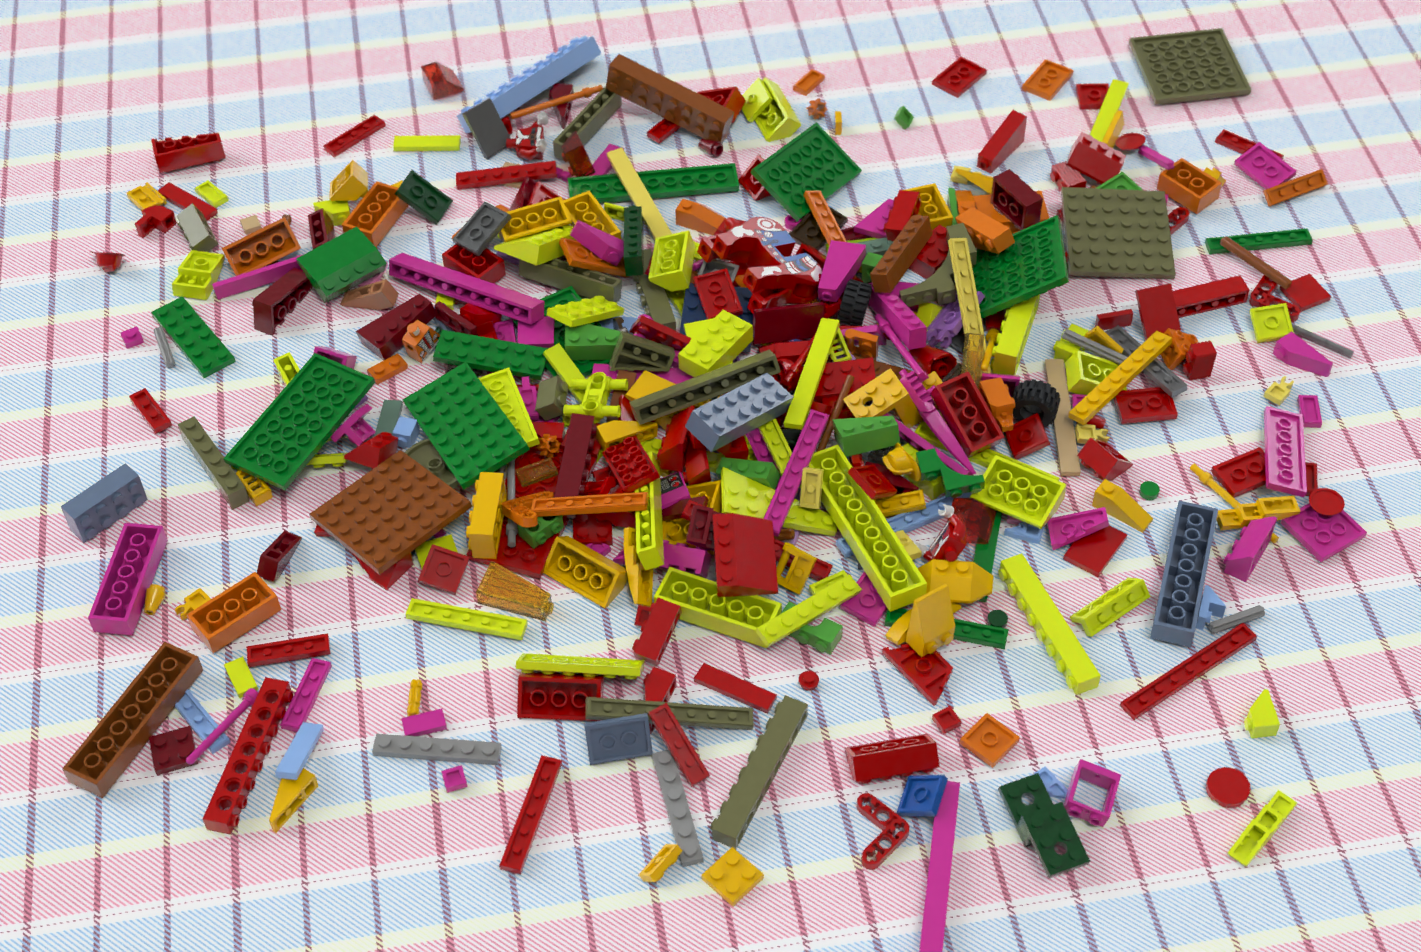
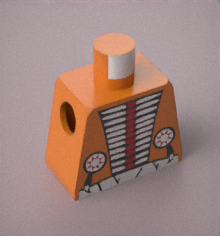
[402,320,440,364]

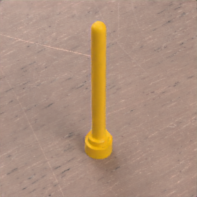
[981,329,1000,371]

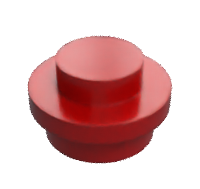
[798,671,819,691]

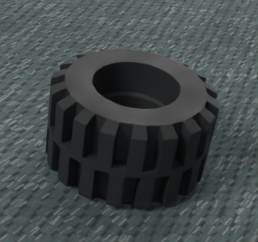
[837,279,872,326]
[1012,379,1061,427]

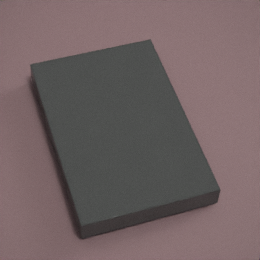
[462,98,511,158]
[452,202,511,256]

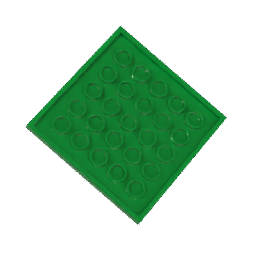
[972,215,1069,319]

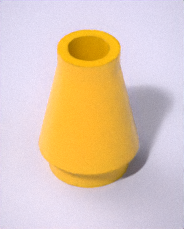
[143,584,166,615]

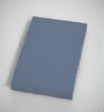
[584,713,653,765]

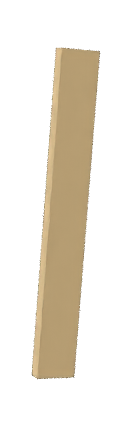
[1044,359,1081,476]

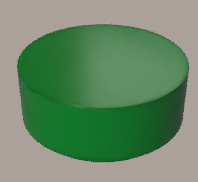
[1139,481,1160,500]

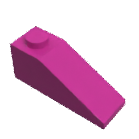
[570,220,624,266]
[1273,331,1333,377]

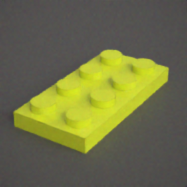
[547,296,624,327]

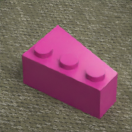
[657,539,712,578]

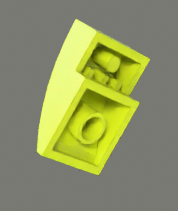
[172,250,225,300]

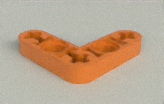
[501,491,554,528]

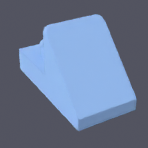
[1196,585,1226,630]

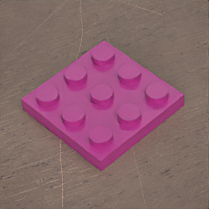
[1280,503,1367,562]

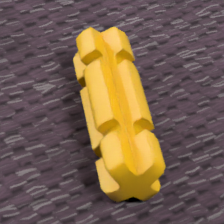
[407,679,422,716]

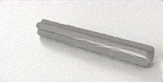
[1062,329,1128,365]

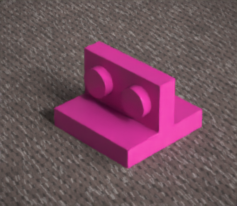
[330,403,375,446]

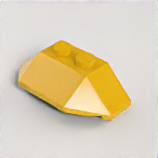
[918,559,994,604]

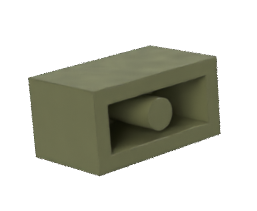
[535,375,568,421]

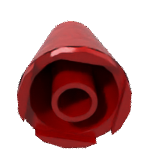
[909,345,957,382]

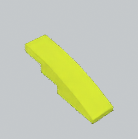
[1227,790,1297,867]

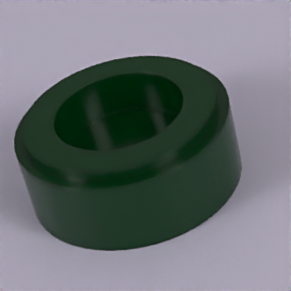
[987,610,1008,628]

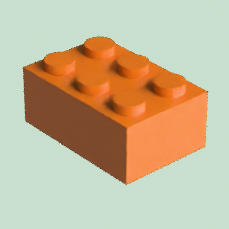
[1157,158,1222,214]

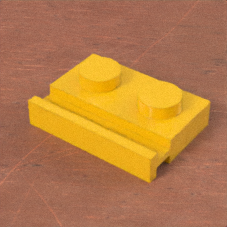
[126,182,167,210]

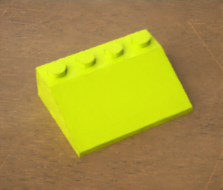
[494,225,577,266]
[970,455,1067,529]

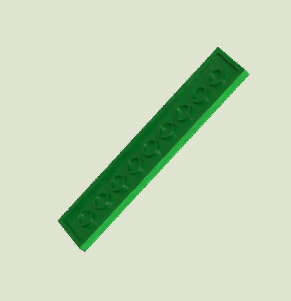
[568,163,739,203]

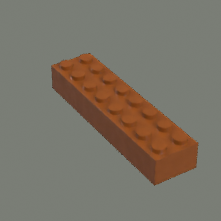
[606,54,734,144]
[62,642,203,798]

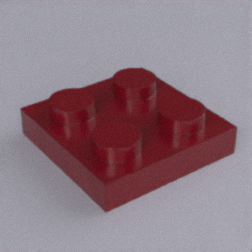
[149,726,199,776]

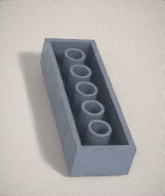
[685,372,794,452]

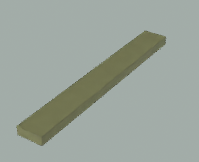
[586,697,754,730]

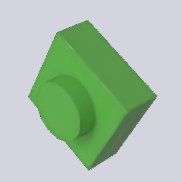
[894,106,914,130]

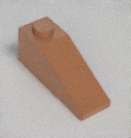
[340,279,399,310]

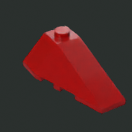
[683,439,712,486]

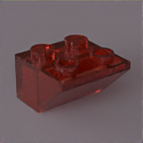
[421,62,464,100]

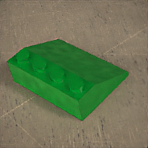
[296,226,387,303]

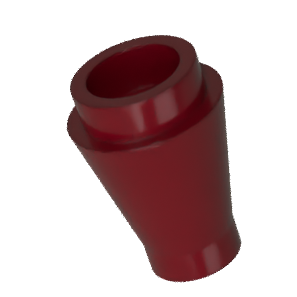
[698,139,723,157]

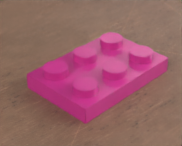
[1234,142,1297,189]

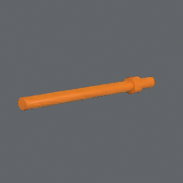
[510,85,603,120]

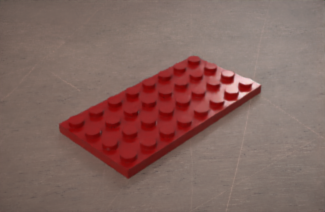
[466,445,597,579]

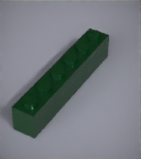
[624,205,644,276]

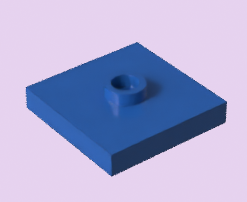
[897,775,948,817]

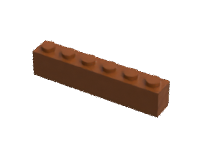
[870,215,933,293]

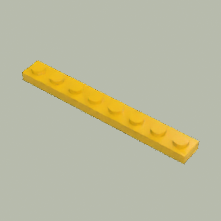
[1068,331,1172,425]

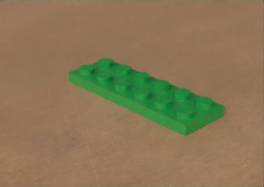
[151,296,236,378]
[433,330,549,380]

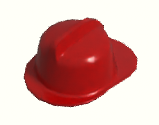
[89,251,125,272]

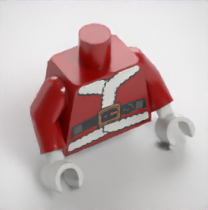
[506,112,549,160]
[916,504,967,562]

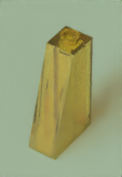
[961,333,984,389]
[476,561,554,621]

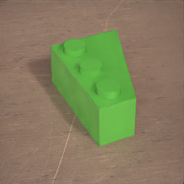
[565,324,620,360]
[832,416,900,457]

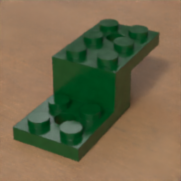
[998,773,1091,879]

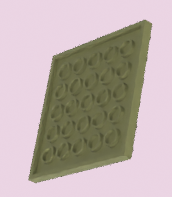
[1129,28,1251,105]
[1061,187,1176,279]

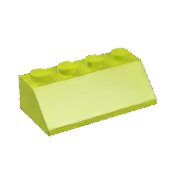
[755,77,801,142]
[648,231,696,292]

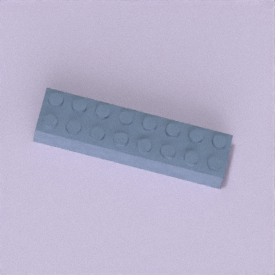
[1150,500,1218,647]

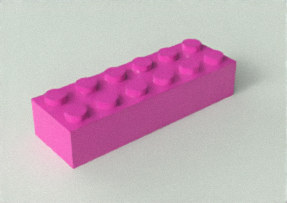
[88,523,168,636]

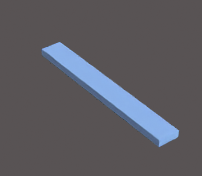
[836,492,978,558]

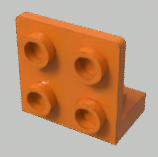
[1160,328,1198,370]

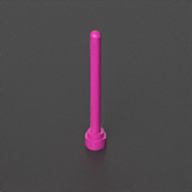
[186,688,258,765]

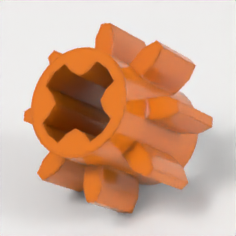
[806,98,828,120]
[536,434,561,457]

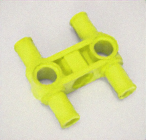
[563,372,628,423]

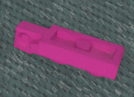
[518,376,539,420]

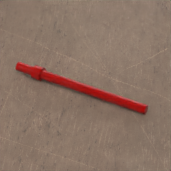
[782,318,828,386]

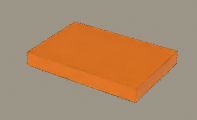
[1022,59,1074,101]

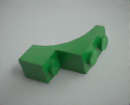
[916,448,985,498]

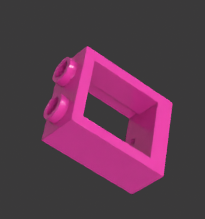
[1064,759,1121,827]

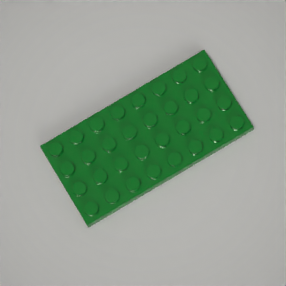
[223,353,375,490]
[403,362,530,490]

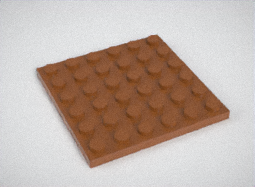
[309,450,472,575]

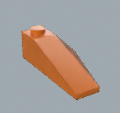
[675,199,726,235]

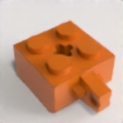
[979,377,1015,432]

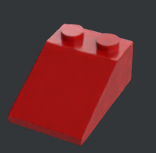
[698,86,746,123]

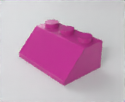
[1223,516,1277,582]

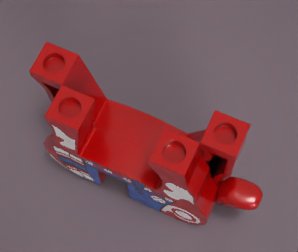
[697,217,823,313]

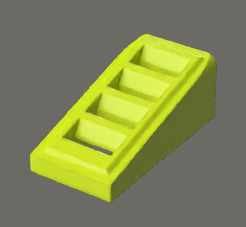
[829,328,852,362]

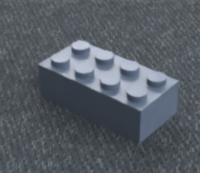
[60,463,148,543]

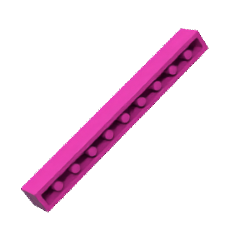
[389,253,544,325]

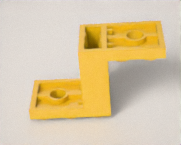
[843,368,943,429]

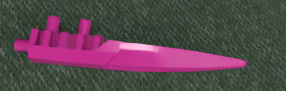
[899,369,977,475]

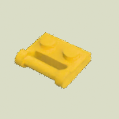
[776,542,817,595]

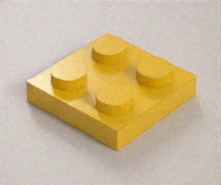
[701,847,764,907]

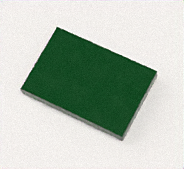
[394,170,453,225]

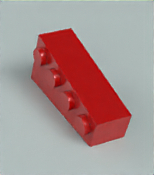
[151,133,226,173]

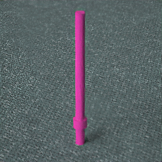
[874,314,926,379]

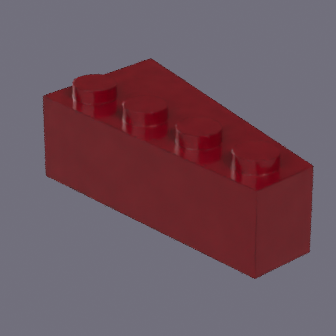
[252,267,313,336]
[356,294,435,361]

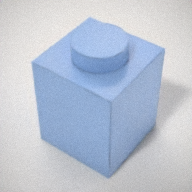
[392,417,420,448]

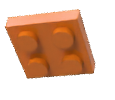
[960,713,1020,768]

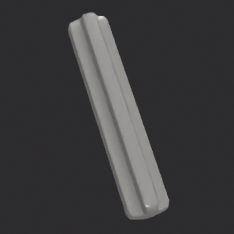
[153,326,175,368]
[1208,605,1265,634]

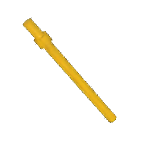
[1190,463,1279,543]

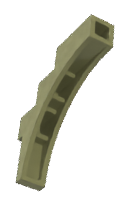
[899,223,977,307]

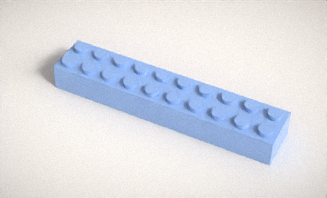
[457,35,602,133]

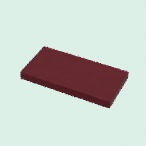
[752,302,825,345]

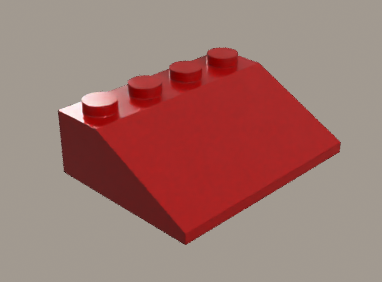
[713,513,778,597]

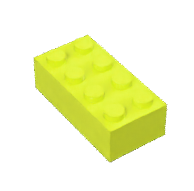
[678,310,753,377]

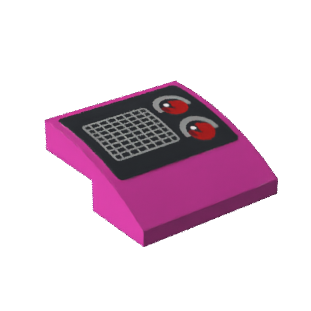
[660,472,691,509]

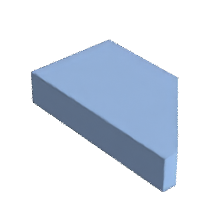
[1004,522,1044,544]
[1032,766,1068,799]

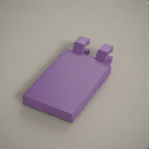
[926,291,985,349]

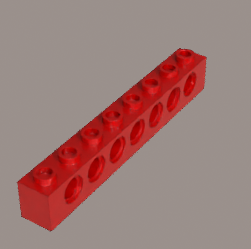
[202,677,293,835]

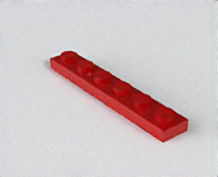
[456,160,557,190]
[499,755,562,874]

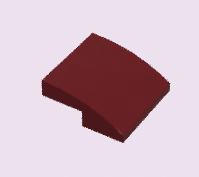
[686,505,725,551]

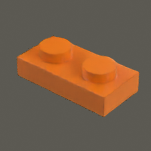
[367,353,408,385]

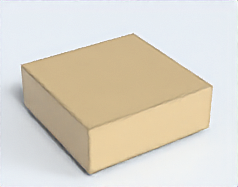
[240,215,262,235]

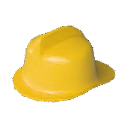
[883,443,921,481]

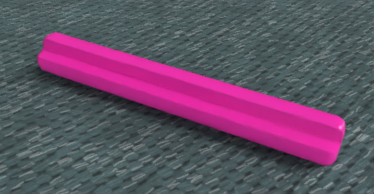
[1138,145,1175,170]

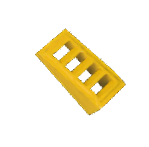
[236,470,273,506]

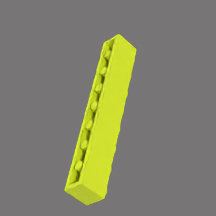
[635,451,664,570]
[998,553,1101,695]

